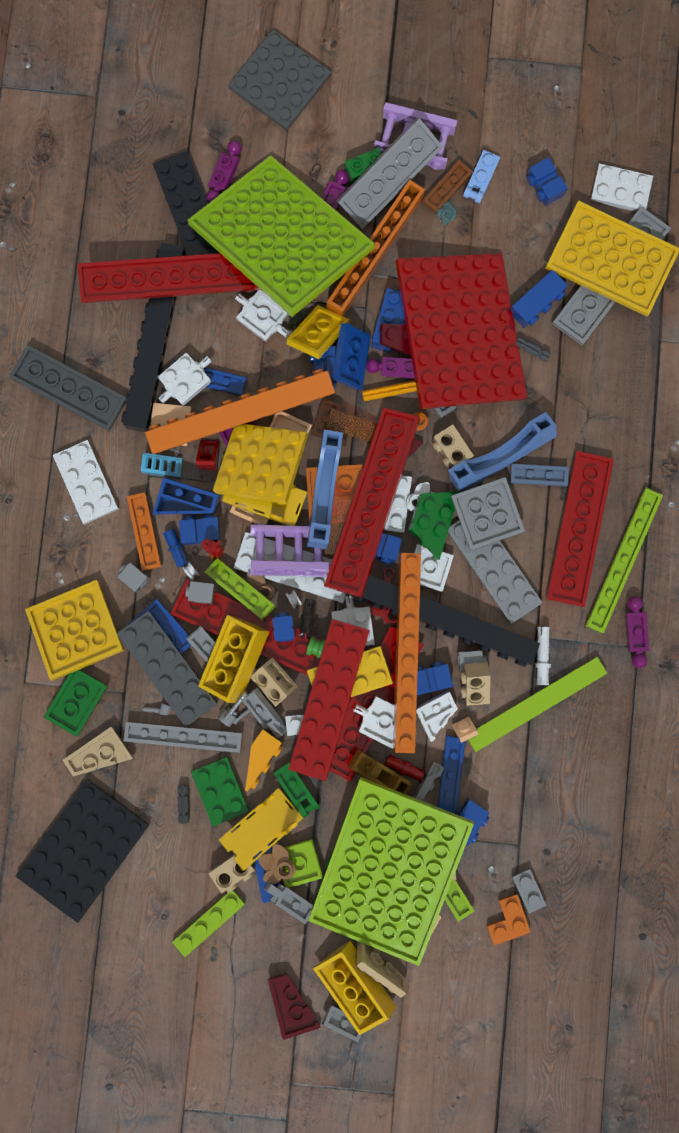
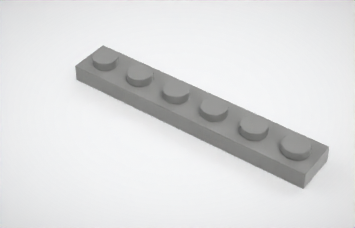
[124,722,242,753]

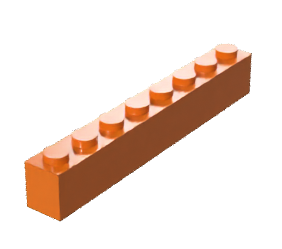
[327,179,425,317]

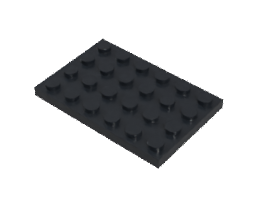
[15,779,149,923]

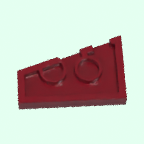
[380,324,411,356]
[267,973,321,1040]

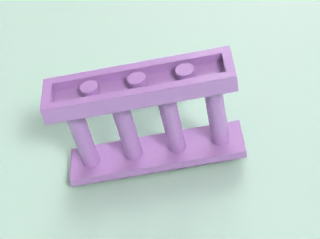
[374,102,457,170]
[250,523,329,577]

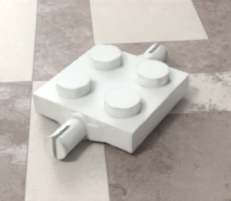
[235,290,290,342]
[158,353,212,406]
[331,596,375,647]
[353,696,394,749]

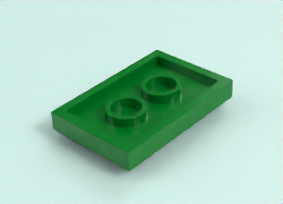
[43,669,108,737]
[191,757,249,827]

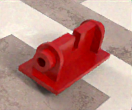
[202,539,225,561]

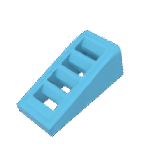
[141,453,183,477]

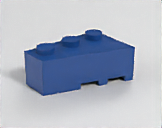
[371,288,406,353]
[152,478,221,515]

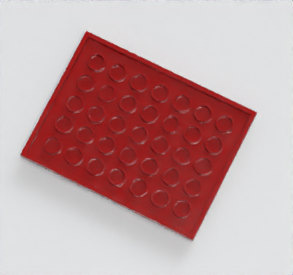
[395,253,527,409]

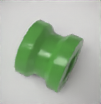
[306,636,326,659]

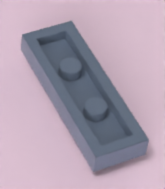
[510,464,569,487]

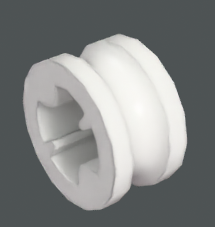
[182,562,200,581]
[286,590,302,609]

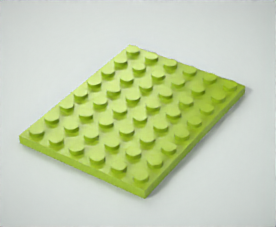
[188,155,375,317]
[308,777,474,966]

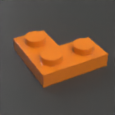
[486,893,531,945]

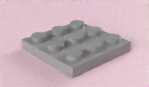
[451,477,525,551]

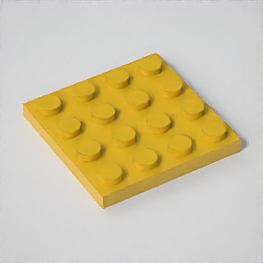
[213,424,308,504]
[25,580,124,681]

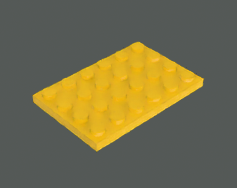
[545,201,679,317]

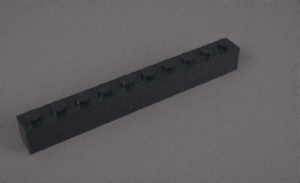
[121,243,186,432]
[353,575,540,667]

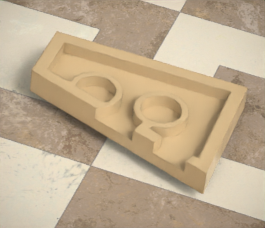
[62,726,134,776]
[357,941,407,998]

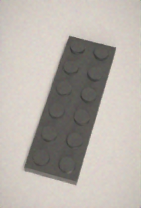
[9,345,126,432]
[116,610,217,727]

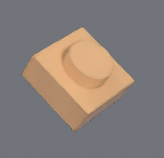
[452,717,478,743]

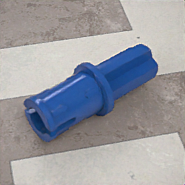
[163,529,188,568]

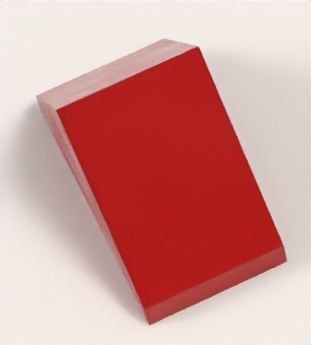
[195,440,219,470]

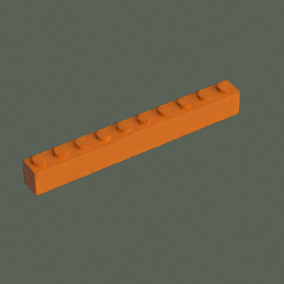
[145,369,335,454]
[393,553,421,753]

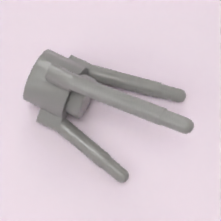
[218,692,251,727]

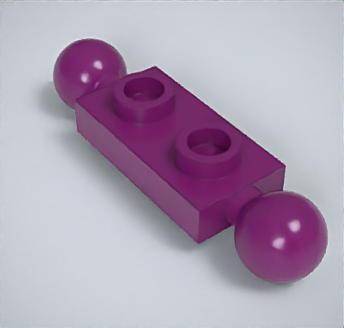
[206,140,242,203]
[322,169,349,211]
[366,357,415,378]
[625,596,649,669]

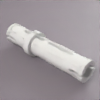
[535,627,551,685]

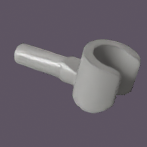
[143,703,172,715]

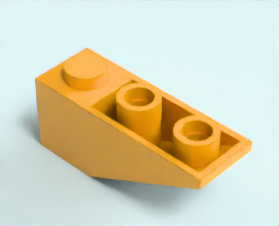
[245,729,283,792]

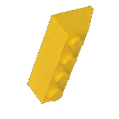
[198,615,269,703]
[313,941,397,1035]

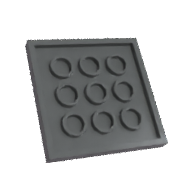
[228,30,331,131]

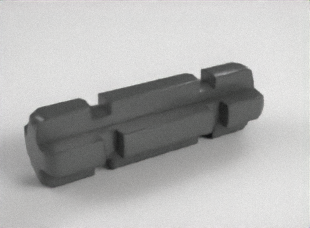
[516,336,551,362]
[177,785,189,824]

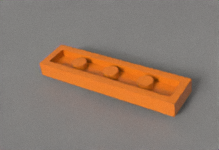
[126,492,162,571]

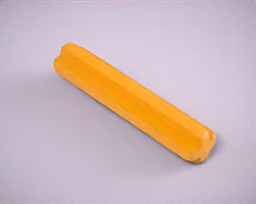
[362,380,417,401]

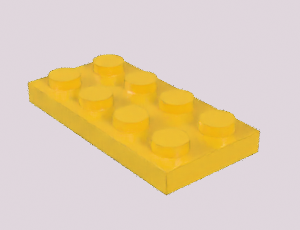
[307,646,393,697]

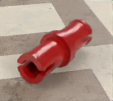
[385,754,425,782]

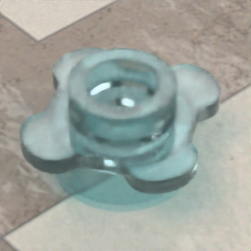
[436,202,456,225]

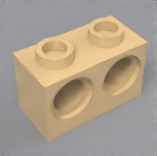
[432,425,474,469]
[251,658,298,707]
[461,662,491,706]
[208,854,255,894]

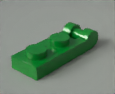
[273,762,320,818]

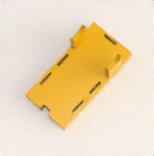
[222,485,307,526]
[218,788,303,871]

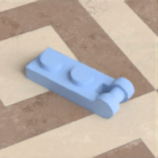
[463,150,500,204]

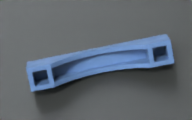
[448,412,557,493]
[307,429,343,549]

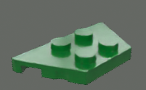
[408,492,459,561]

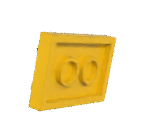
[287,305,349,359]

